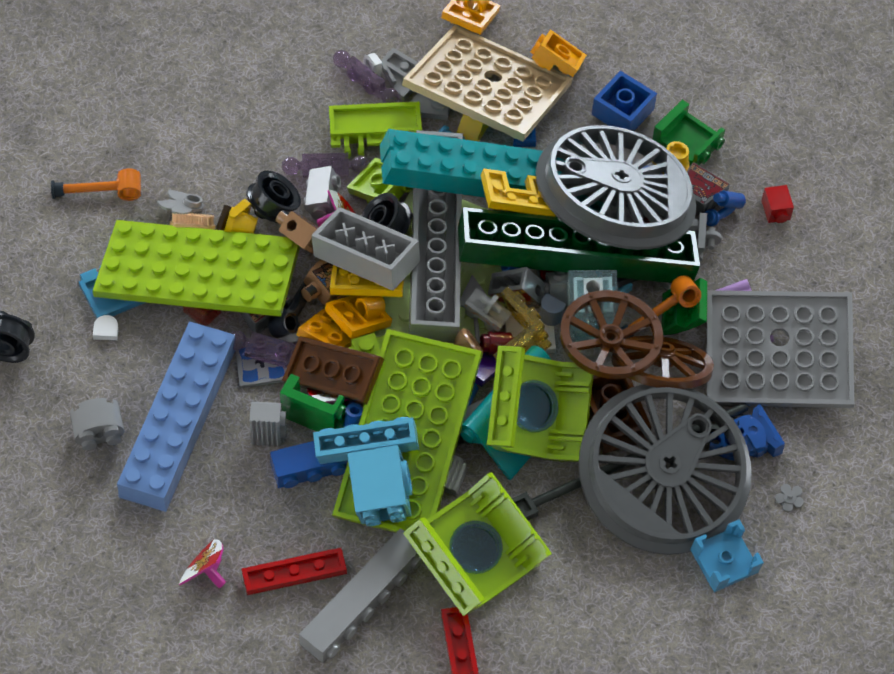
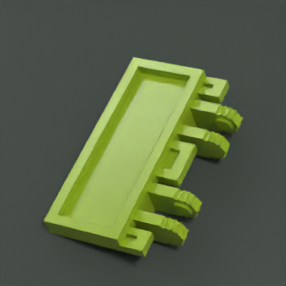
[329,101,422,159]

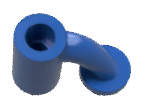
[704,190,746,227]
[344,401,363,428]

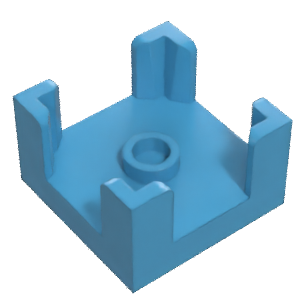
[690,519,764,592]

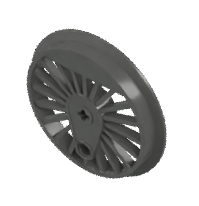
[535,125,696,250]
[578,384,752,555]

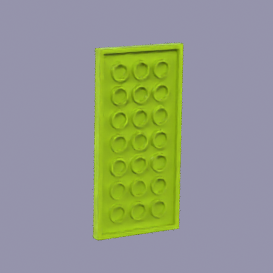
[93,220,300,317]
[332,329,482,533]

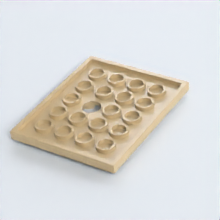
[402,25,573,141]

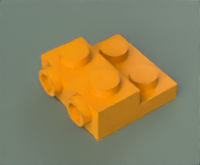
[530,29,586,77]

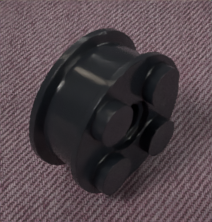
[246,170,301,223]
[361,193,413,235]
[0,311,35,363]

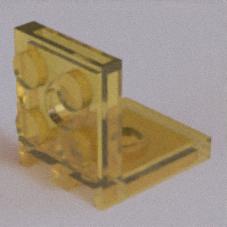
[493,287,552,361]

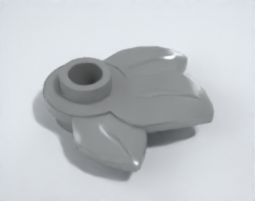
[157,190,204,214]

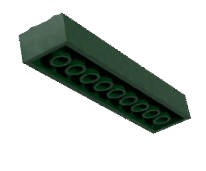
[458,207,700,283]

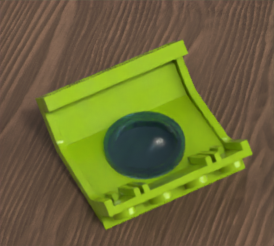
[487,346,593,462]
[403,472,552,616]

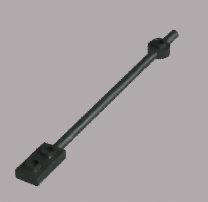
[511,403,748,520]

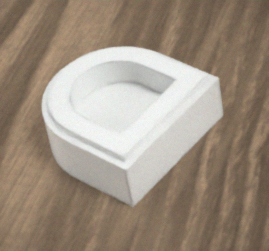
[363,53,382,81]
[93,315,119,340]

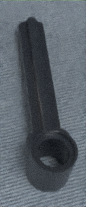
[268,281,307,338]

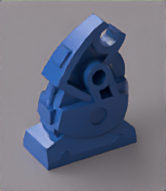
[709,405,785,461]

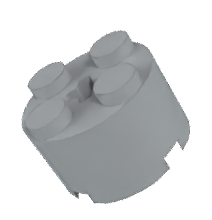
[70,398,124,450]

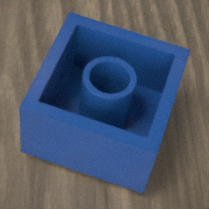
[592,70,657,131]

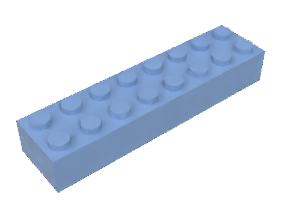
[117,321,236,512]

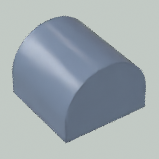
[540,293,567,326]

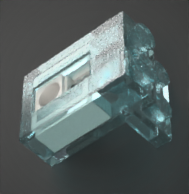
[567,270,619,342]

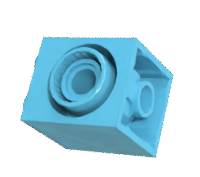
[347,445,412,526]

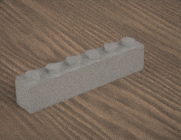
[299,528,423,663]

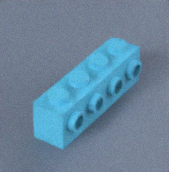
[313,417,419,464]

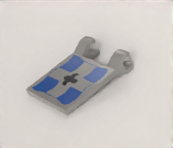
[235,333,299,388]

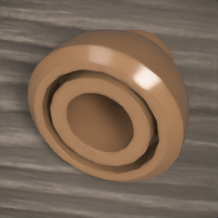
[454,328,483,355]

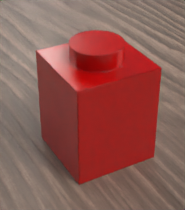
[761,185,794,223]

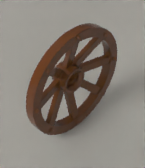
[560,290,663,379]
[611,335,714,389]

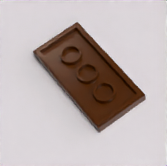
[282,336,385,405]

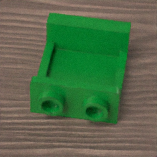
[652,99,725,166]
[280,374,347,432]

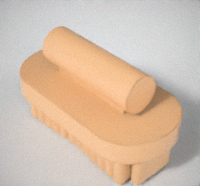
[170,213,216,230]

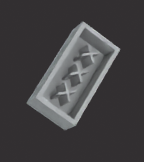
[311,207,420,291]

